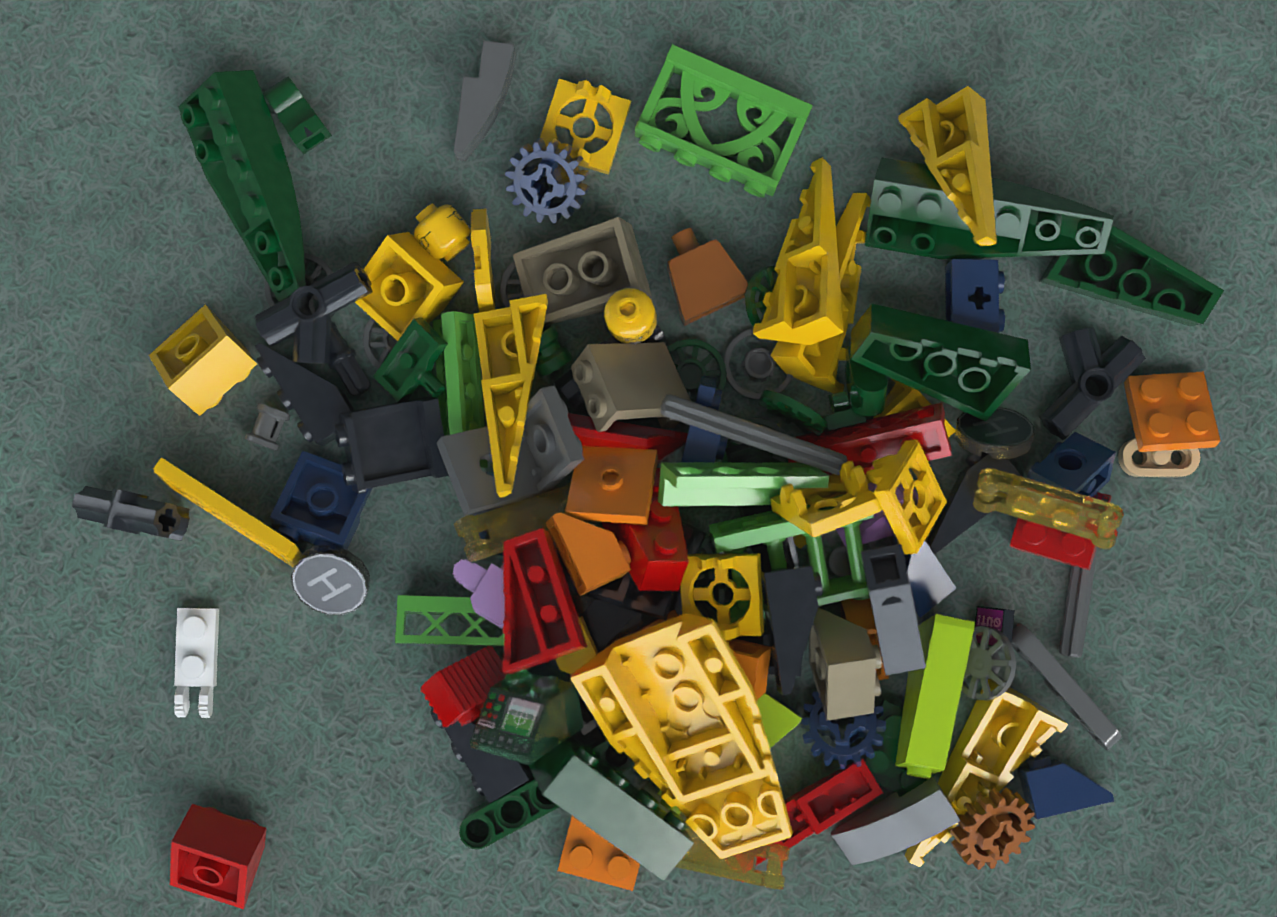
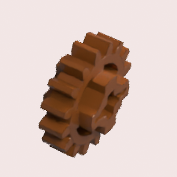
[950,787,1035,869]

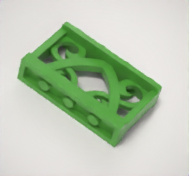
[635,44,813,198]

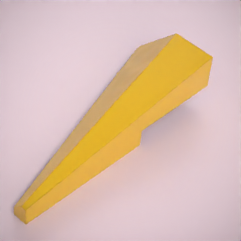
[753,157,844,345]
[474,294,548,498]
[905,679,1068,867]

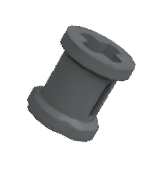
[244,403,291,451]

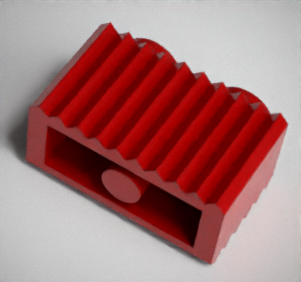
[420,646,517,727]

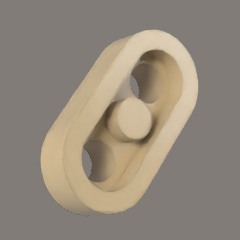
[1118,438,1200,477]

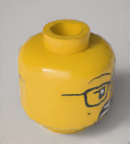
[414,203,471,262]
[604,288,657,344]

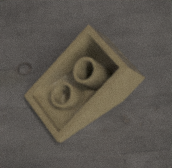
[513,217,652,326]

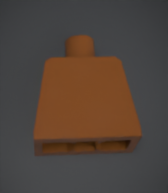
[667,228,748,326]

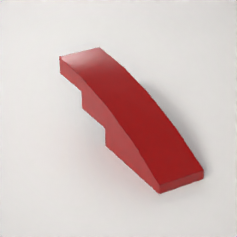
[733,758,883,873]

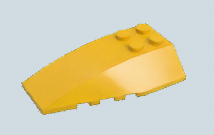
[570,613,792,859]

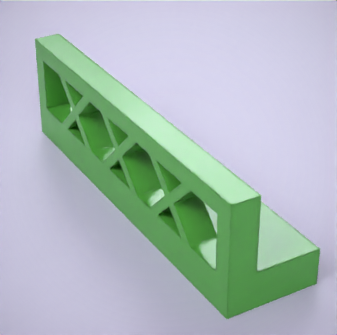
[433,311,488,469]
[658,462,829,506]
[395,595,504,646]

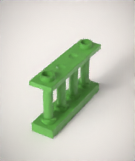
[708,495,874,623]

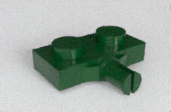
[373,318,448,402]

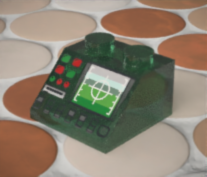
[470,670,584,765]

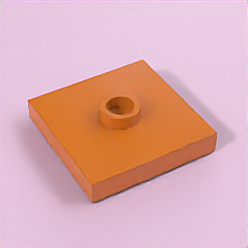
[565,446,658,524]

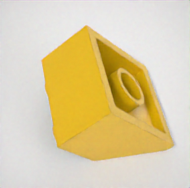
[355,232,464,341]
[149,304,257,416]

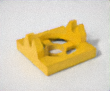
[540,79,631,175]
[866,440,947,554]
[770,461,883,537]
[681,554,764,640]

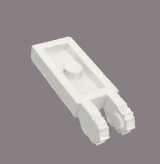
[174,608,219,718]

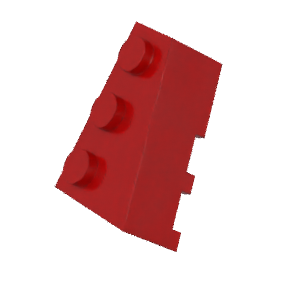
[602,468,689,591]
[502,528,588,674]

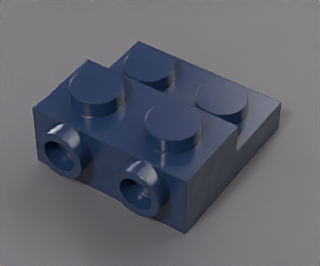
[681,375,728,463]
[270,451,372,556]

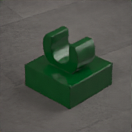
[822,391,867,431]

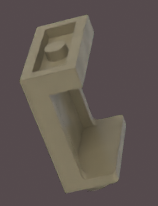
[571,342,691,432]

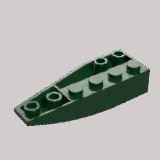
[178,70,306,302]
[864,157,1114,259]

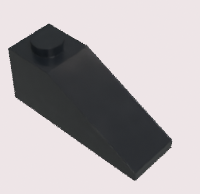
[926,446,1027,555]
[761,565,823,695]

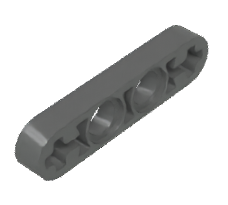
[1011,623,1122,751]

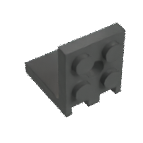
[437,386,584,516]

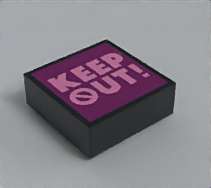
[975,606,1015,647]

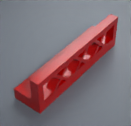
[788,402,952,476]

